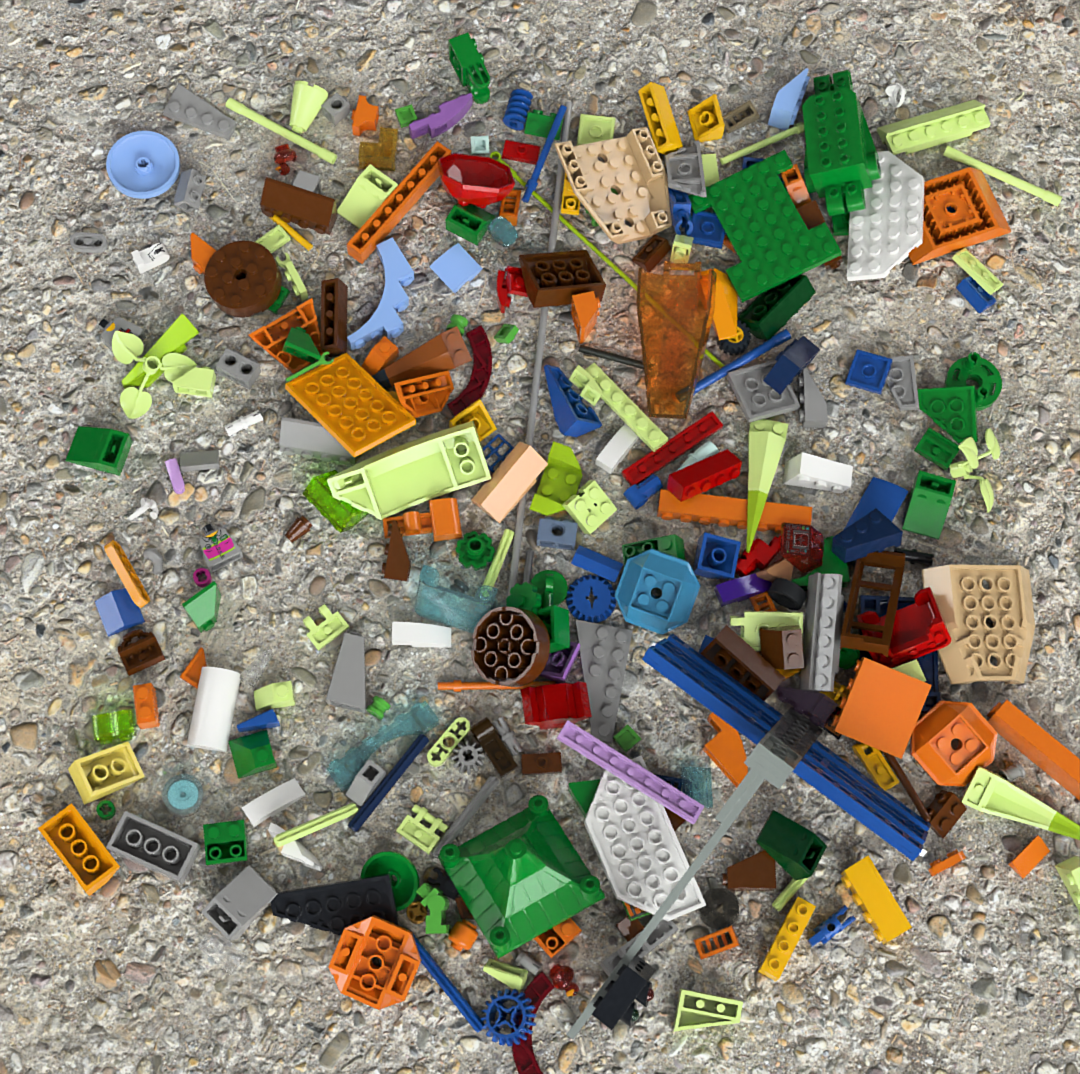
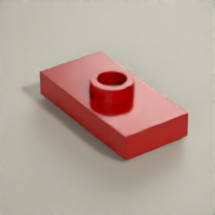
[502,140,541,165]

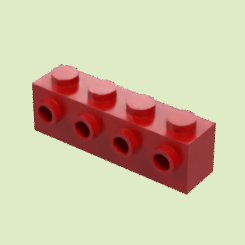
[667,449,742,502]

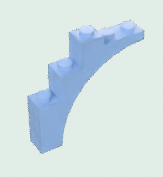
[347,237,414,350]

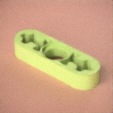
[427,717,470,767]

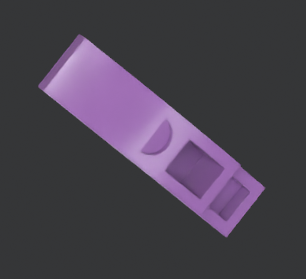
[409,93,472,139]

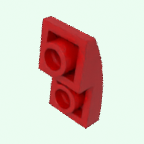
[497,270,511,314]

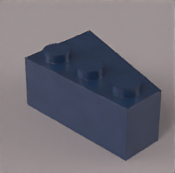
[763,336,821,395]
[831,508,903,563]

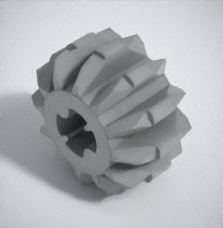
[451,740,485,775]

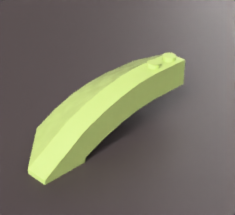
[327,421,491,520]

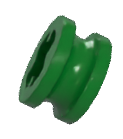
[96,800,116,820]

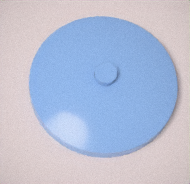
[106,131,180,199]

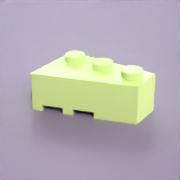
[1055,856,1080,915]

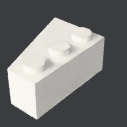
[783,452,853,493]

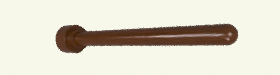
[879,750,931,822]

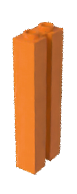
[987,700,1080,800]

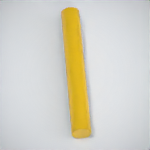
[269,215,313,251]

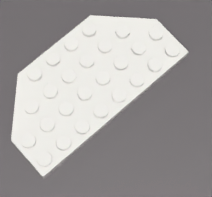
[847,151,924,281]
[584,755,706,921]

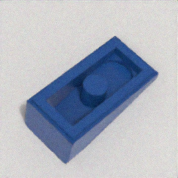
[237,709,280,733]

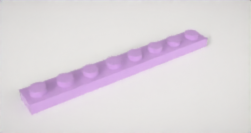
[556,720,704,824]

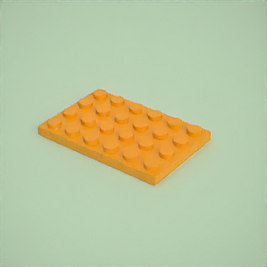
[285,353,416,458]

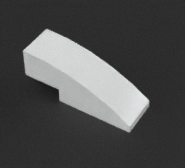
[595,423,639,474]
[392,622,452,648]
[242,778,306,827]

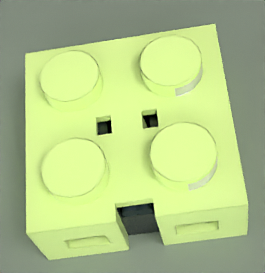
[562,480,617,534]

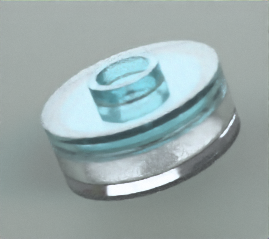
[162,774,204,817]

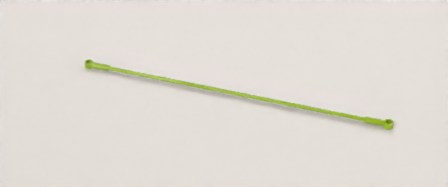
[490,151,725,368]

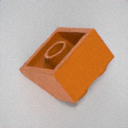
[570,291,601,344]

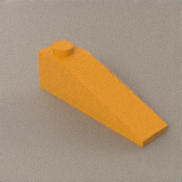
[697,268,738,341]

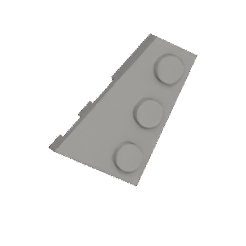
[886,355,919,411]

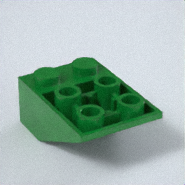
[65,426,133,476]
[902,470,956,540]
[622,534,685,567]

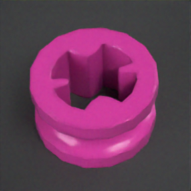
[193,568,212,587]

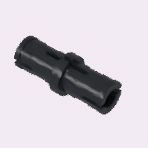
[894,547,934,566]

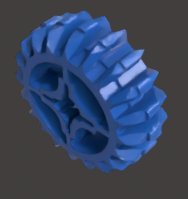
[481,988,537,1047]

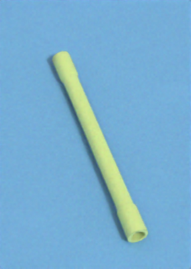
[225,97,337,164]
[943,146,1062,207]

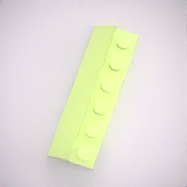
[877,99,991,155]

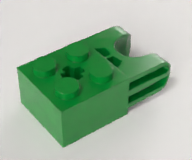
[449,32,490,104]

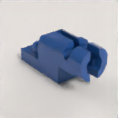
[668,188,693,235]

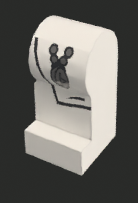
[131,243,170,274]

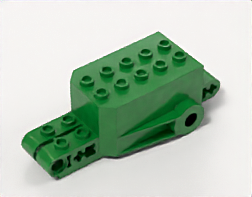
[802,69,881,217]

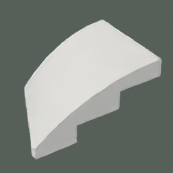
[268,823,323,872]

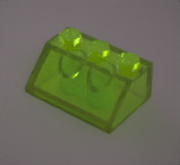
[302,470,369,533]

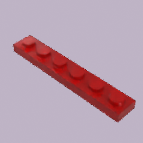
[621,411,723,486]

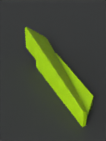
[121,314,199,389]

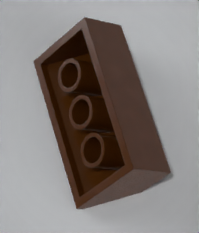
[260,177,338,235]
[700,625,785,701]

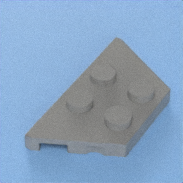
[665,140,706,198]

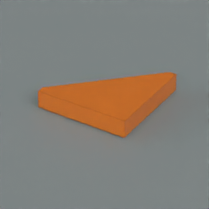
[180,648,207,689]

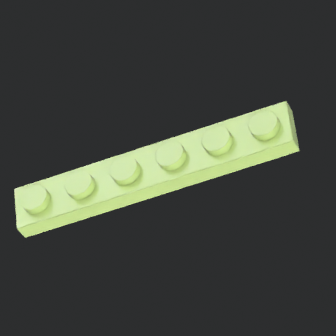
[585,363,668,452]

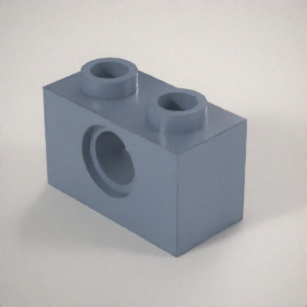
[536,517,578,551]

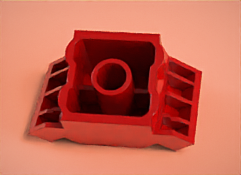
[520,682,592,730]

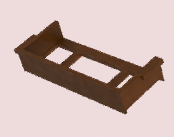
[840,551,906,658]

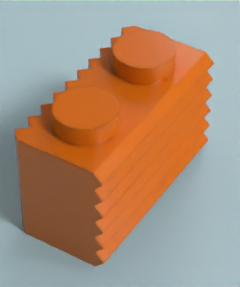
[133,683,160,729]

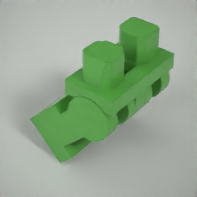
[416,883,451,934]

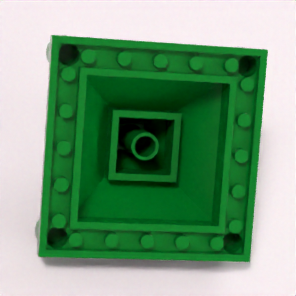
[438,795,605,959]

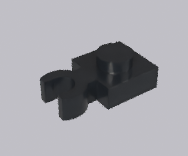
[427,868,459,901]

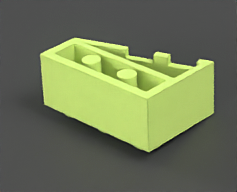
[673,988,743,1031]

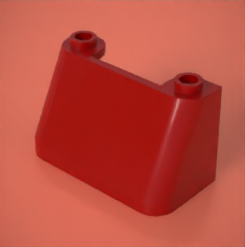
[857,587,951,668]

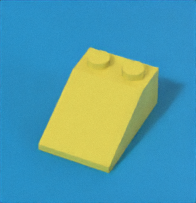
[68,741,145,805]

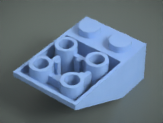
[768,68,810,130]

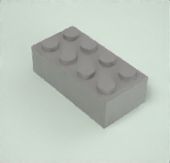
[106,811,201,885]

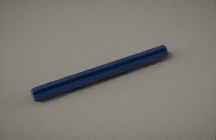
[348,734,429,832]

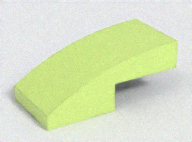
[569,365,603,406]

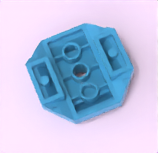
[614,548,701,635]

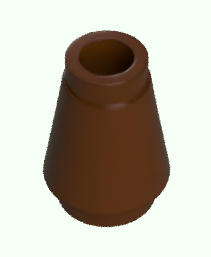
[285,515,313,543]

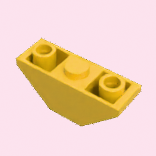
[561,172,580,215]

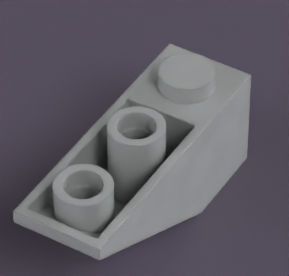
[798,369,828,428]

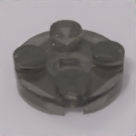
[698,888,739,930]

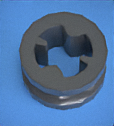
[450,579,469,597]

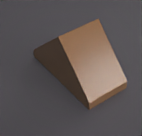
[756,554,795,583]

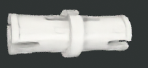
[224,410,263,437]

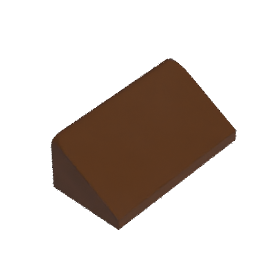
[632,235,671,273]

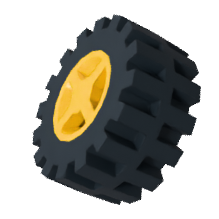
[717,320,751,356]

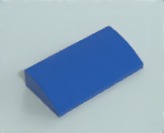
[844,477,909,529]

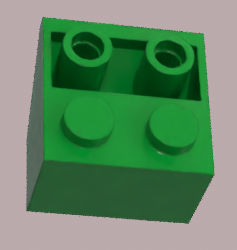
[446,203,495,246]
[203,820,248,866]

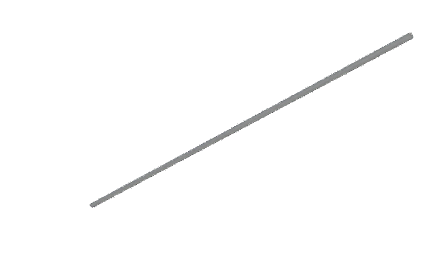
[506,101,572,604]

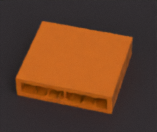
[831,657,932,759]

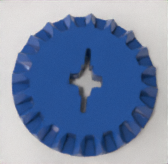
[566,574,616,623]

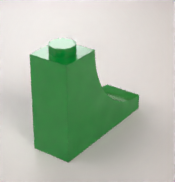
[791,536,850,591]

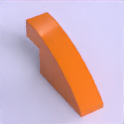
[702,712,748,788]

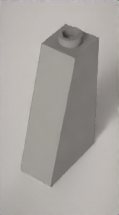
[326,632,366,713]

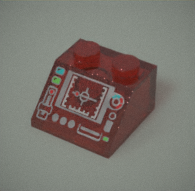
[780,522,824,573]

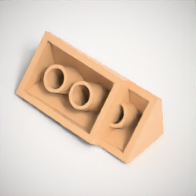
[471,441,548,524]

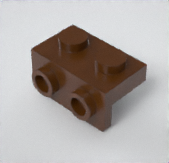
[920,790,967,839]

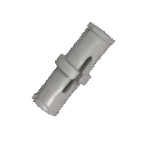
[492,716,523,757]

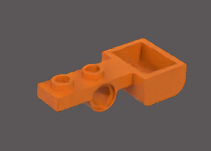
[382,498,462,542]

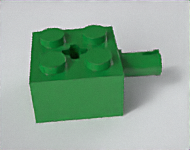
[537,592,570,654]

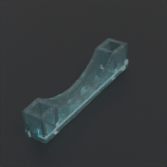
[327,701,439,792]

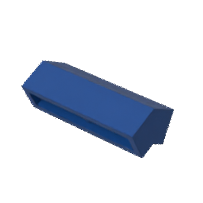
[571,545,623,582]

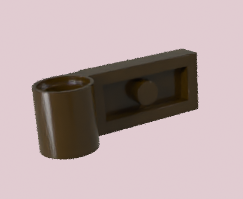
[470,717,518,778]

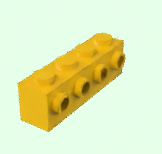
[638,82,683,155]

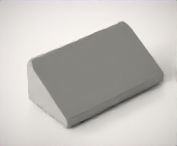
[180,450,220,472]

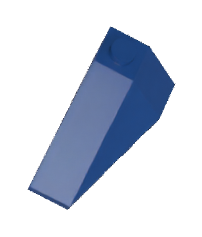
[544,365,602,437]

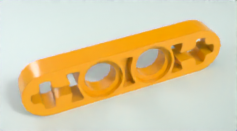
[104,540,150,608]

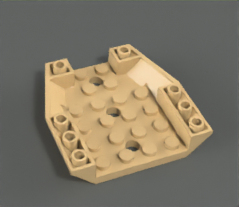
[554,127,672,244]
[921,565,1035,684]

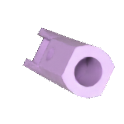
[165,458,185,494]

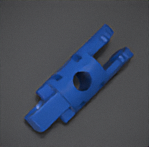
[807,905,856,947]

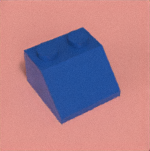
[692,532,741,579]

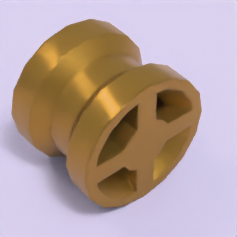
[406,901,427,924]

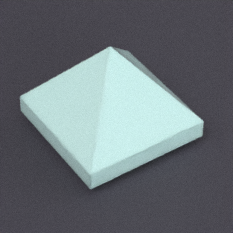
[471,135,489,154]

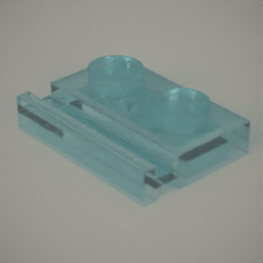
[681,767,713,809]

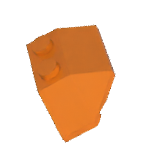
[394,370,454,418]

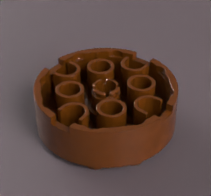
[204,240,282,318]
[471,606,550,687]

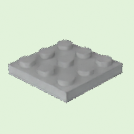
[727,360,800,423]

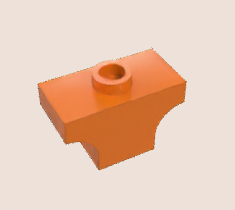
[352,95,379,136]

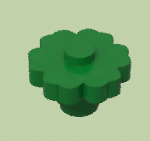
[456,531,495,571]
[506,582,542,615]

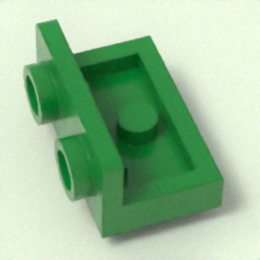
[524,109,563,140]

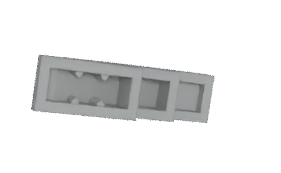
[600,919,679,977]

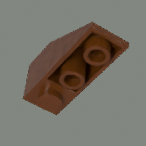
[382,520,411,582]

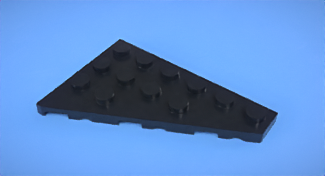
[271,873,400,936]

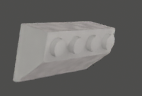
[279,417,357,465]

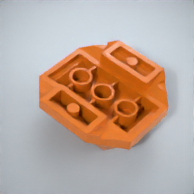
[910,700,997,787]
[328,915,422,1010]

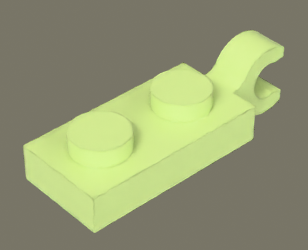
[276,252,309,301]

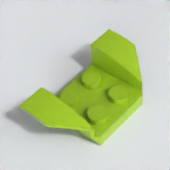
[529,441,583,516]

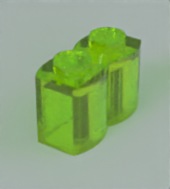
[92,709,137,745]

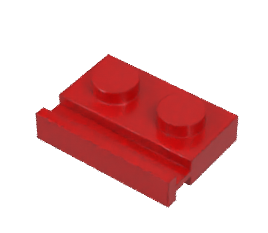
[505,266,528,297]

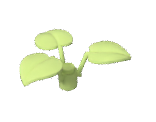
[112,331,197,419]
[950,428,1000,513]

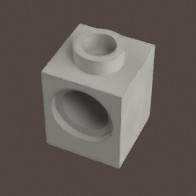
[321,92,350,126]

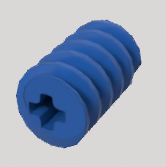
[503,89,533,131]

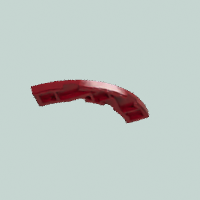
[447,325,492,417]
[511,971,555,1074]

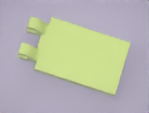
[730,611,803,651]

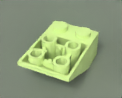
[337,164,398,229]

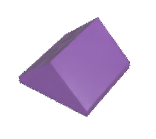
[539,642,581,684]

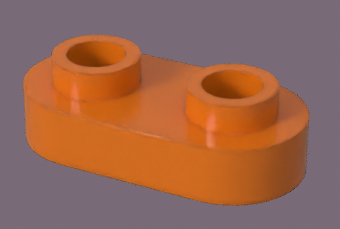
[928,849,966,877]

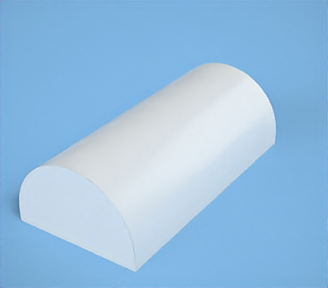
[186,667,241,752]

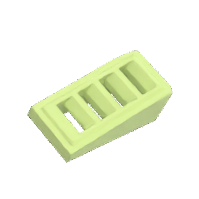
[483,959,528,992]

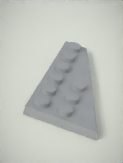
[575,619,633,744]

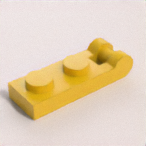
[852,743,900,791]

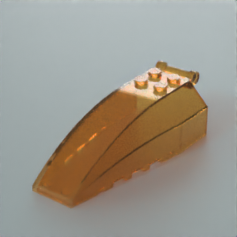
[636,261,717,419]

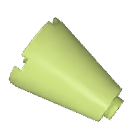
[289,80,328,134]

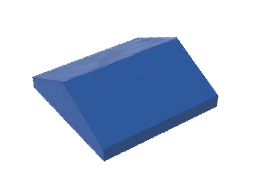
[94,588,145,637]

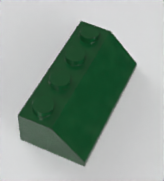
[737,275,816,341]

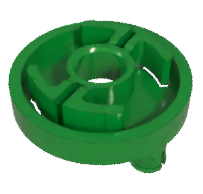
[945,352,1002,411]

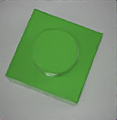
[395,104,418,128]
[494,324,519,344]
[613,724,641,753]

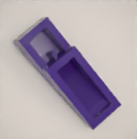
[714,573,772,607]

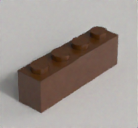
[320,278,348,357]

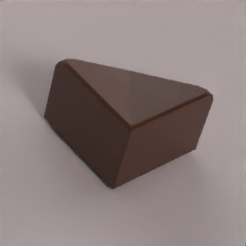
[615,916,644,942]

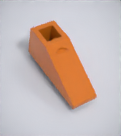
[781,164,812,209]

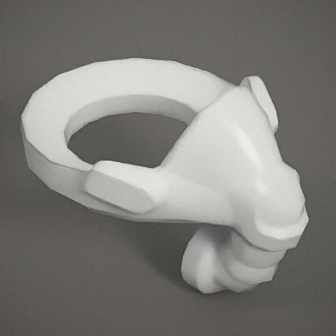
[885,83,907,108]
[128,498,159,521]

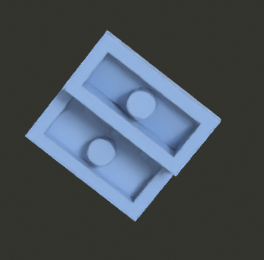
[429,243,483,293]

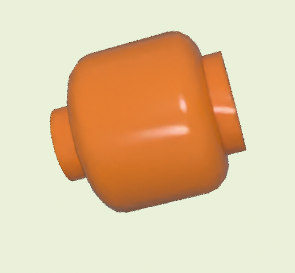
[448,919,478,952]

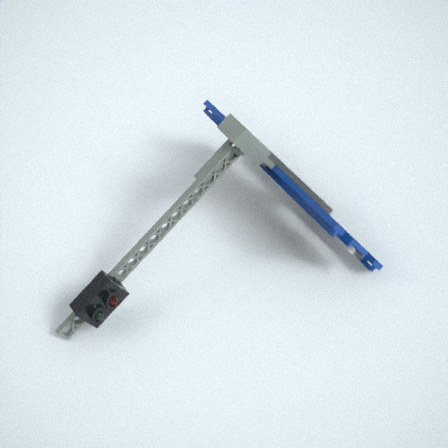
[566,634,931,1039]

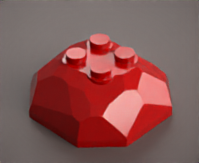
[438,153,515,208]

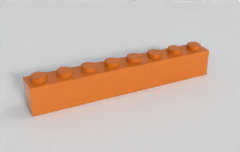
[347,141,452,264]
[657,489,812,536]

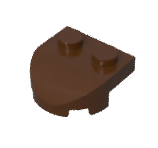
[118,629,166,676]

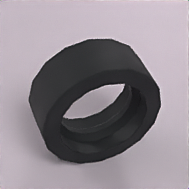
[768,578,807,610]

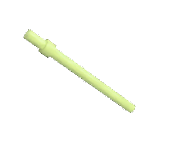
[720,122,805,165]

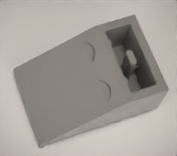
[201,865,278,941]

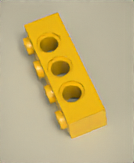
[758,897,816,982]

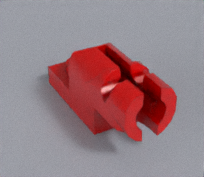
[735,533,788,577]

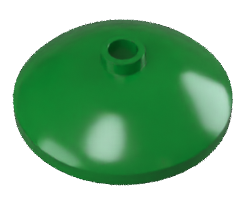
[360,851,419,911]

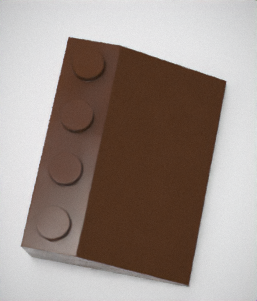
[519,250,606,308]

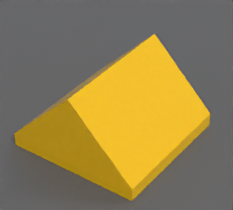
[687,94,725,142]
[449,399,497,442]

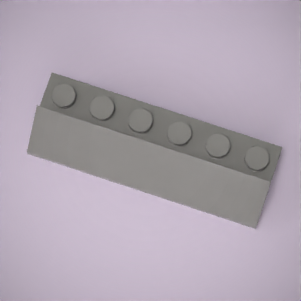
[799,572,844,693]

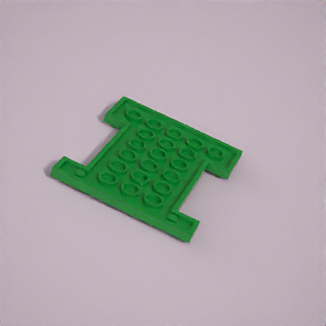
[689,150,842,302]

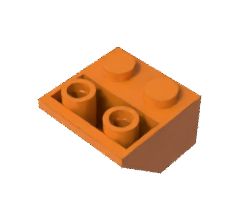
[534,918,582,958]

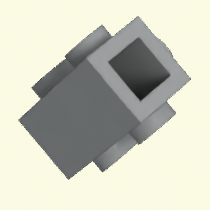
[173,168,206,213]

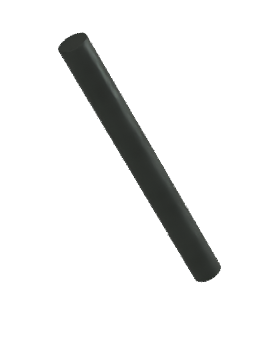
[579,345,652,371]

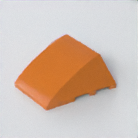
[248,298,324,374]

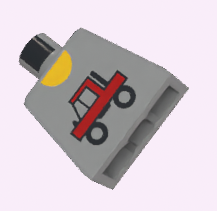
[98,317,146,353]

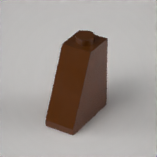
[721,850,776,891]

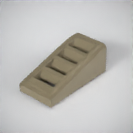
[722,100,760,134]

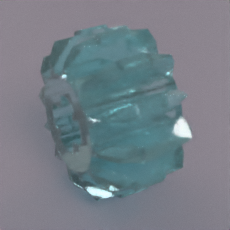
[487,216,518,247]

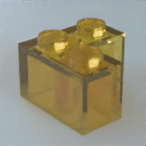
[358,127,399,172]

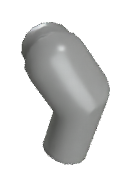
[143,548,163,575]

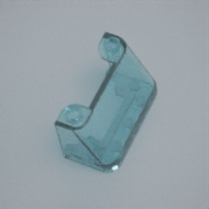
[414,565,498,633]

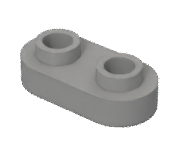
[70,232,108,253]

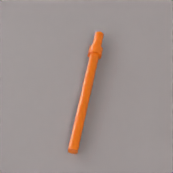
[438,680,555,692]

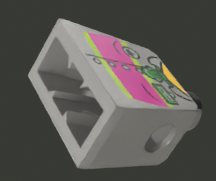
[199,524,243,573]

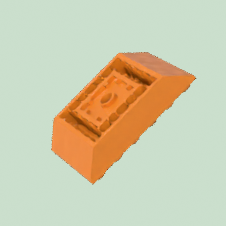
[908,167,1011,265]

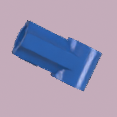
[623,474,663,509]

